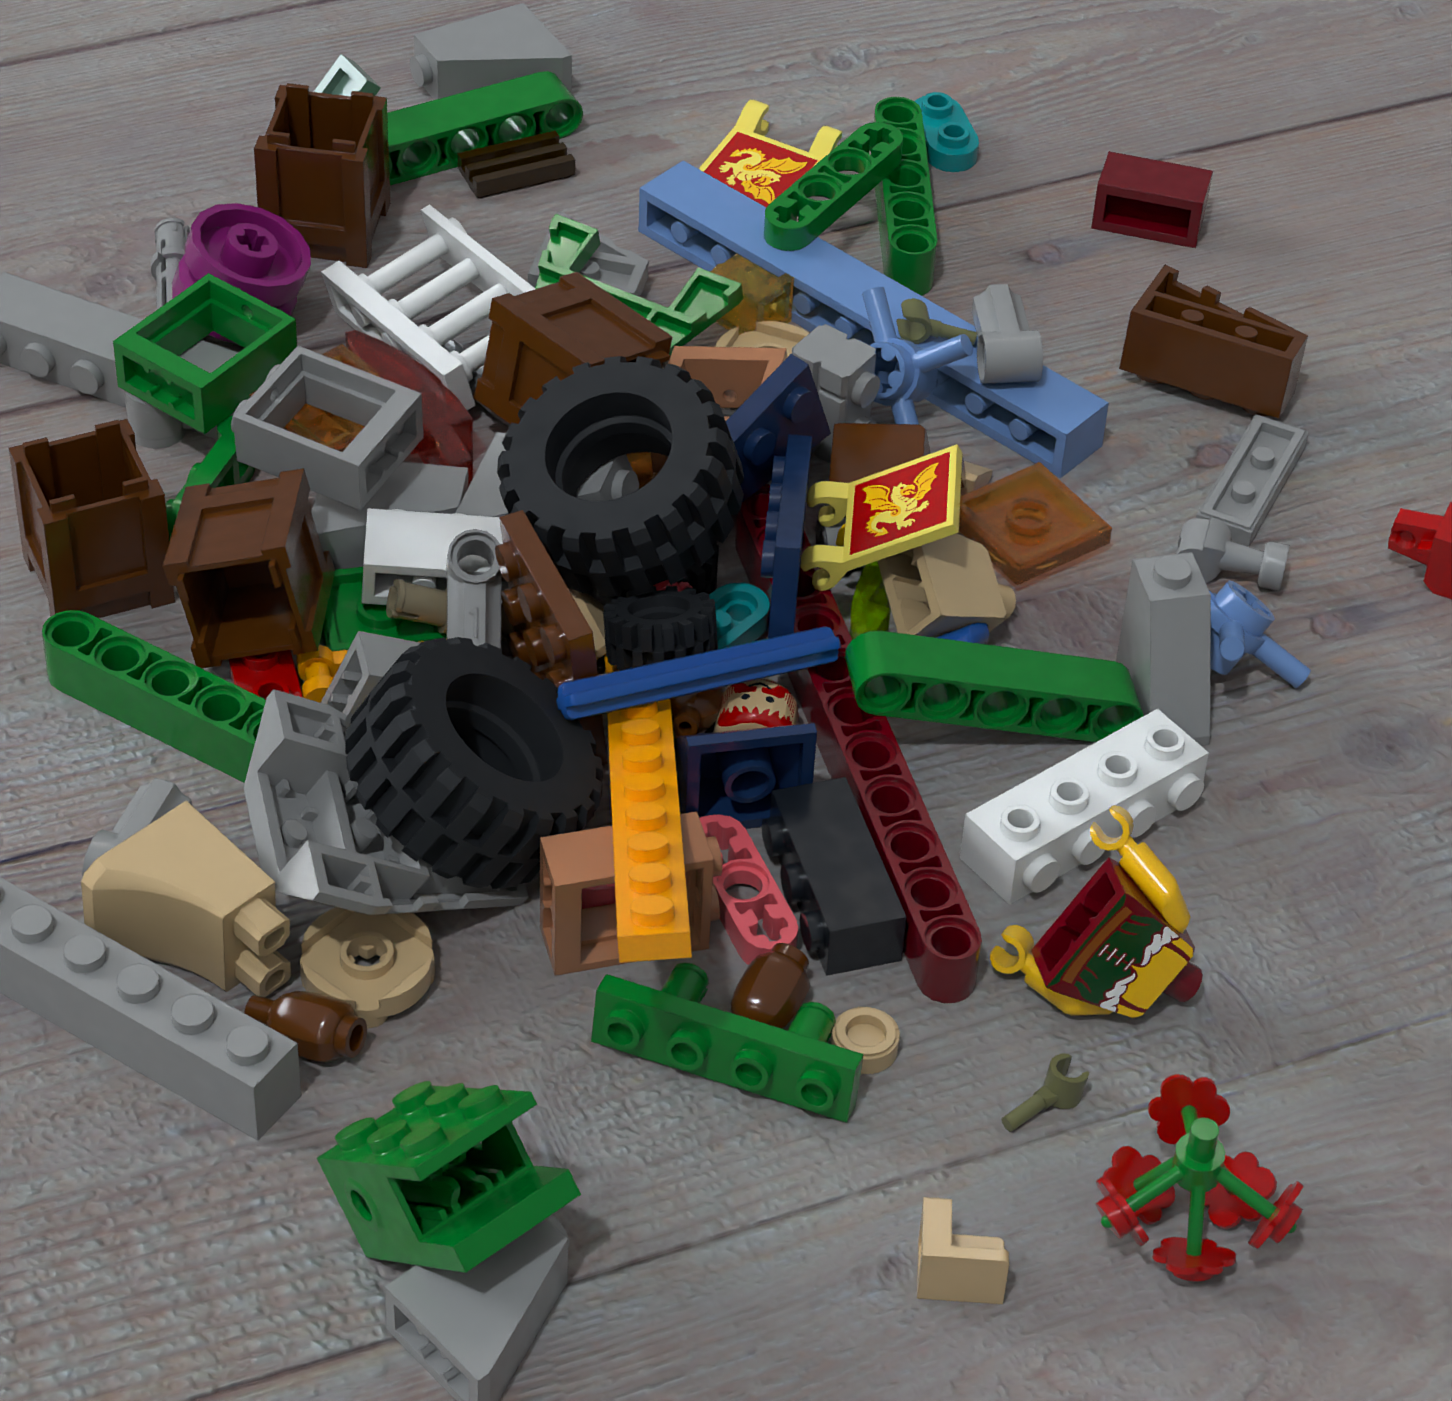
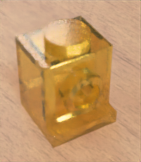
[710,254,794,335]

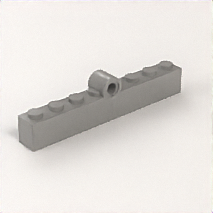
[0,272,365,452]

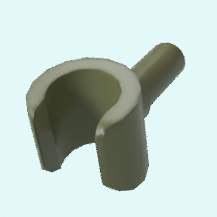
[896,298,977,346]
[1001,1053,1089,1132]

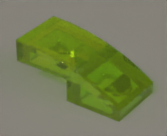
[849,561,891,640]

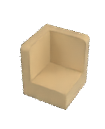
[917,1197,1009,1304]

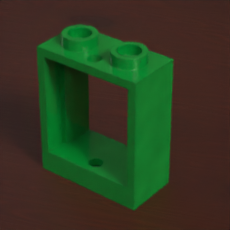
[113,273,297,434]

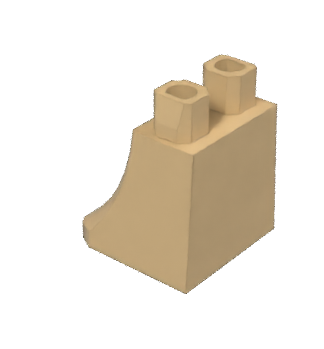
[81,801,291,997]

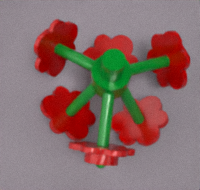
[1095,1074,1304,1281]

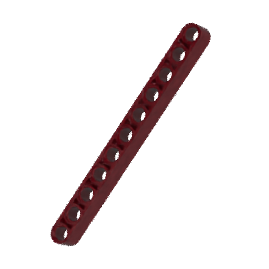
[735,484,982,1003]

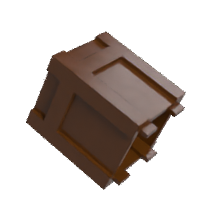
[254,83,391,268]
[474,272,673,424]
[8,419,175,618]
[163,468,335,668]

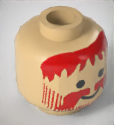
[714,678,799,732]

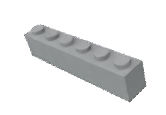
[0,877,301,1141]

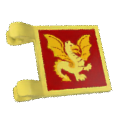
[699,99,842,208]
[800,444,962,591]

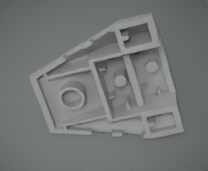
[243,689,529,915]

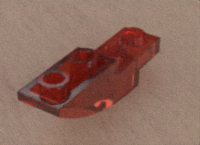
[340,330,473,487]

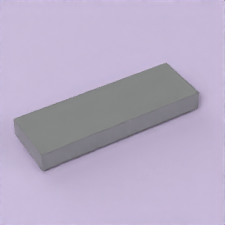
[1196,414,1309,547]

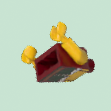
[990,805,1203,1018]

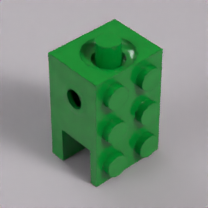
[317,1081,581,1273]

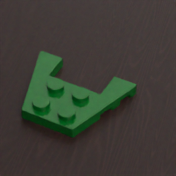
[535,214,743,356]

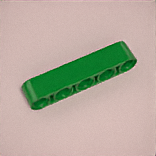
[387,71,583,186]
[874,97,938,296]
[42,610,266,783]
[845,631,1144,742]

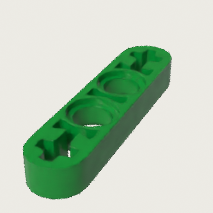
[764,122,903,251]

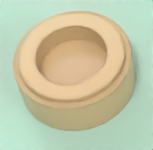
[831,1007,900,1074]

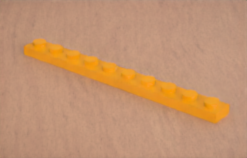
[605,654,692,963]

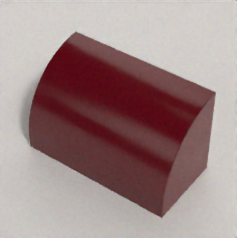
[1091,151,1213,249]

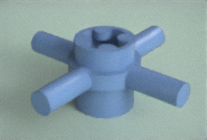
[862,287,973,424]
[1209,580,1311,688]

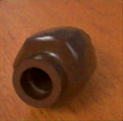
[670,687,726,736]
[731,943,810,1029]
[244,991,367,1062]

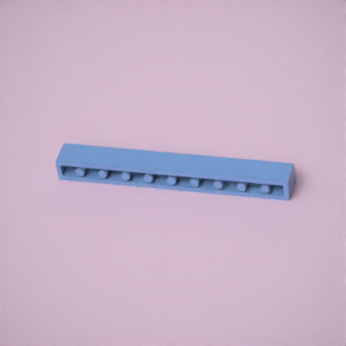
[638,161,1109,478]

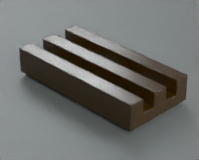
[457,131,576,198]

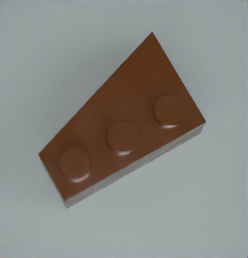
[1119,264,1308,418]

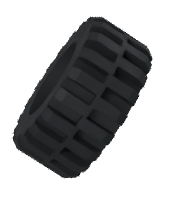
[497,356,744,597]
[345,637,603,889]

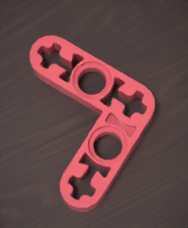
[582,814,799,965]

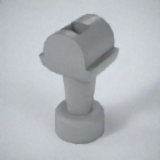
[1175,516,1290,591]

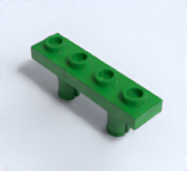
[591,962,864,1123]

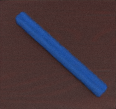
[556,626,841,721]

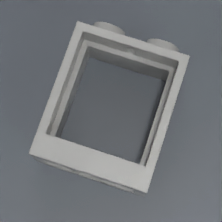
[231,346,423,510]

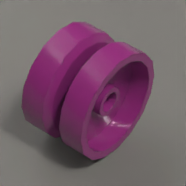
[172,203,311,343]

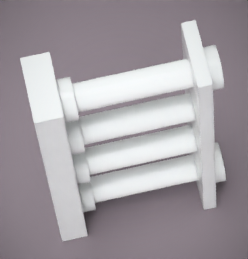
[321,204,535,417]

